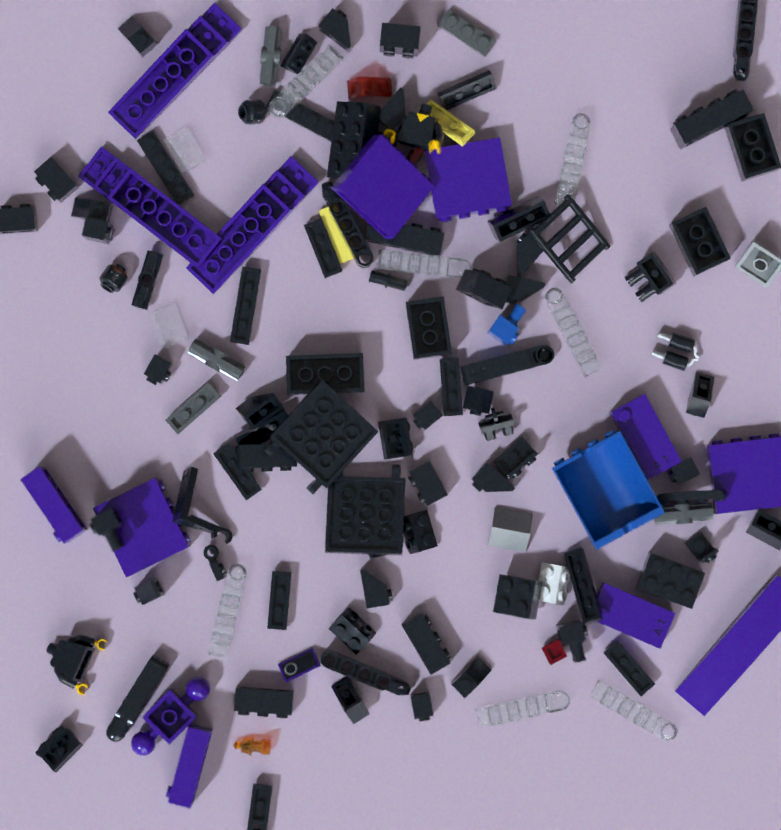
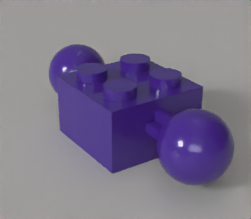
[131,676,210,756]

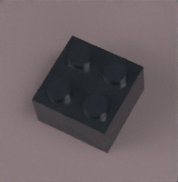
[380,23,421,59]
[456,268,512,309]
[493,574,542,620]

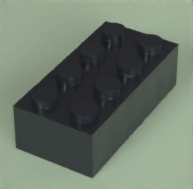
[670,89,754,150]
[327,101,381,180]
[286,353,365,395]

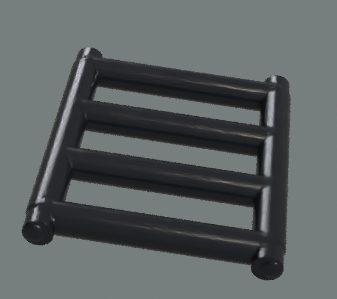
[528,194,611,284]

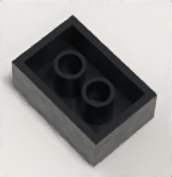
[724,113,781,182]
[669,207,731,277]
[405,296,452,360]
[636,552,705,609]

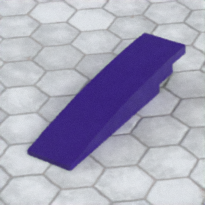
[108,2,243,139]
[78,146,222,268]
[186,156,319,294]
[675,575,781,716]

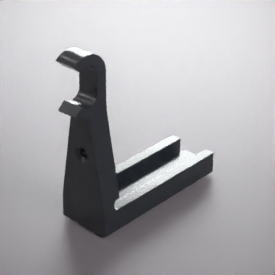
[172,467,233,544]

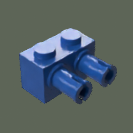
[487,304,526,346]

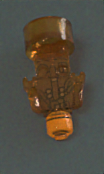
[233,737,271,756]

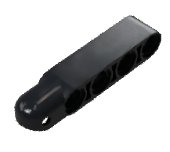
[733,0,758,81]
[321,181,374,269]
[460,345,554,385]
[321,650,411,695]
[106,654,169,742]

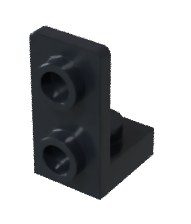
[685,532,719,563]

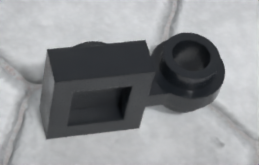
[203,545,227,581]

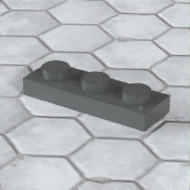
[438,9,496,57]
[165,382,221,434]

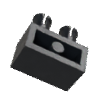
[624,252,677,302]
[89,508,125,552]
[556,620,588,663]

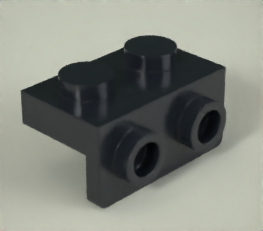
[280,33,318,75]
[378,417,413,460]
[493,436,538,479]
[403,510,438,554]
[328,607,376,655]
[35,726,83,773]

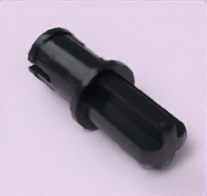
[369,270,407,291]

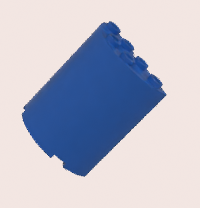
[552,430,665,550]

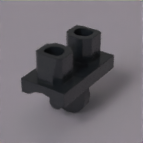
[478,407,515,441]

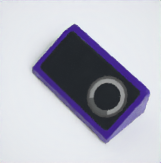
[278,648,321,683]

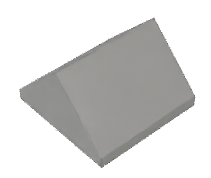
[735,240,781,288]
[488,508,533,553]

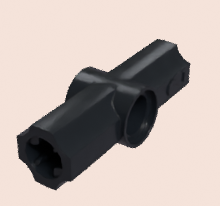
[131,250,164,310]

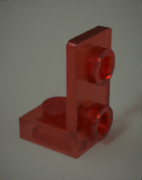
[347,77,393,100]

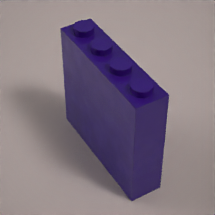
[331,135,435,239]
[424,137,512,223]
[707,433,781,514]
[93,478,191,578]

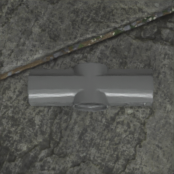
[260,26,282,86]
[188,338,246,381]
[654,503,713,525]

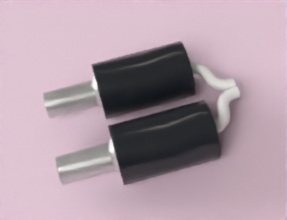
[651,332,699,371]

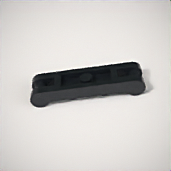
[657,489,728,505]

